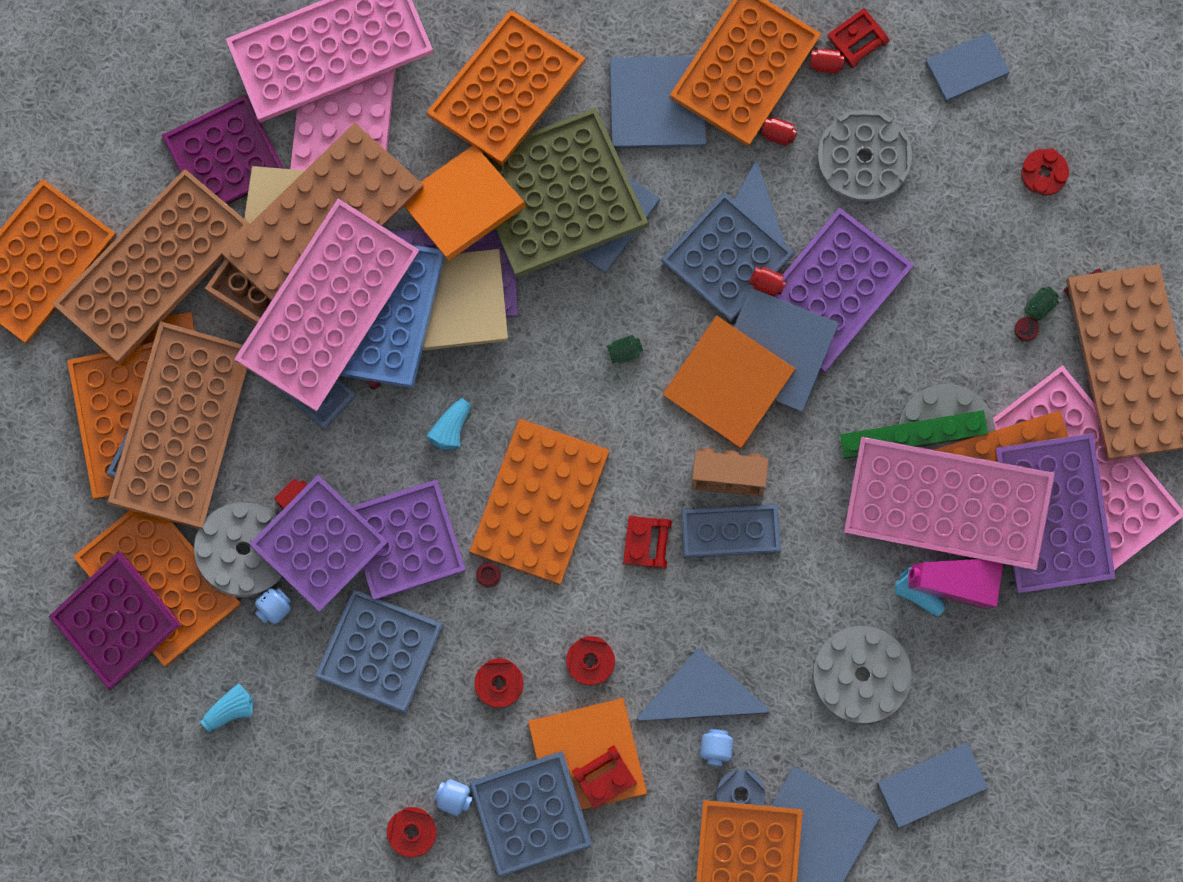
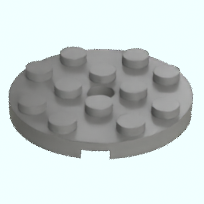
[817,110,912,202]
[899,384,995,450]
[194,502,283,598]
[813,626,912,724]

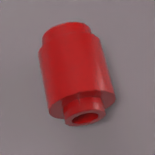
[810,49,844,74]
[761,117,798,146]
[749,267,786,297]

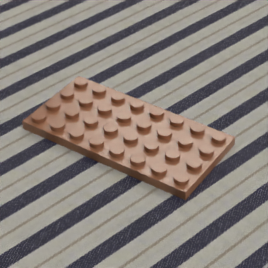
[221,123,423,301]
[53,169,250,365]
[1066,265,1183,461]
[107,321,247,529]

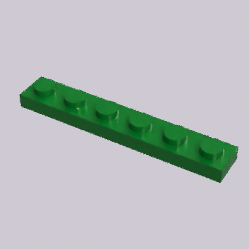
[840,410,988,459]

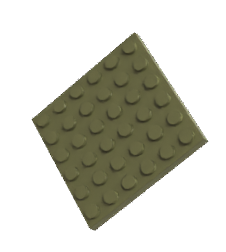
[483,108,649,278]

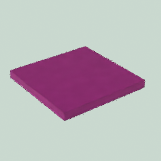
[162,95,284,205]
[49,552,182,690]

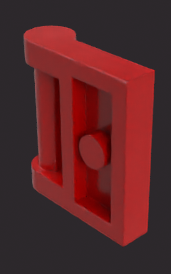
[827,8,890,69]
[623,516,672,569]
[571,745,637,810]

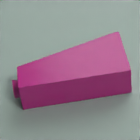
[908,559,1003,609]

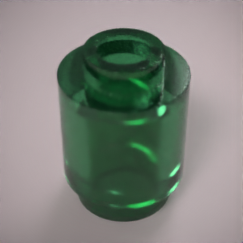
[1024,287,1059,322]
[607,335,643,364]

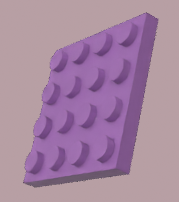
[249,475,388,613]
[352,479,466,600]

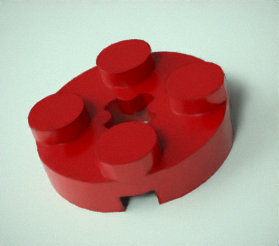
[1021,148,1069,196]
[566,636,615,686]
[474,658,524,708]
[387,807,437,858]

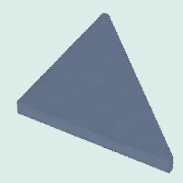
[735,162,786,245]
[637,648,770,722]

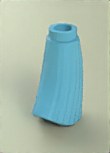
[426,398,472,450]
[895,567,946,617]
[200,683,253,733]

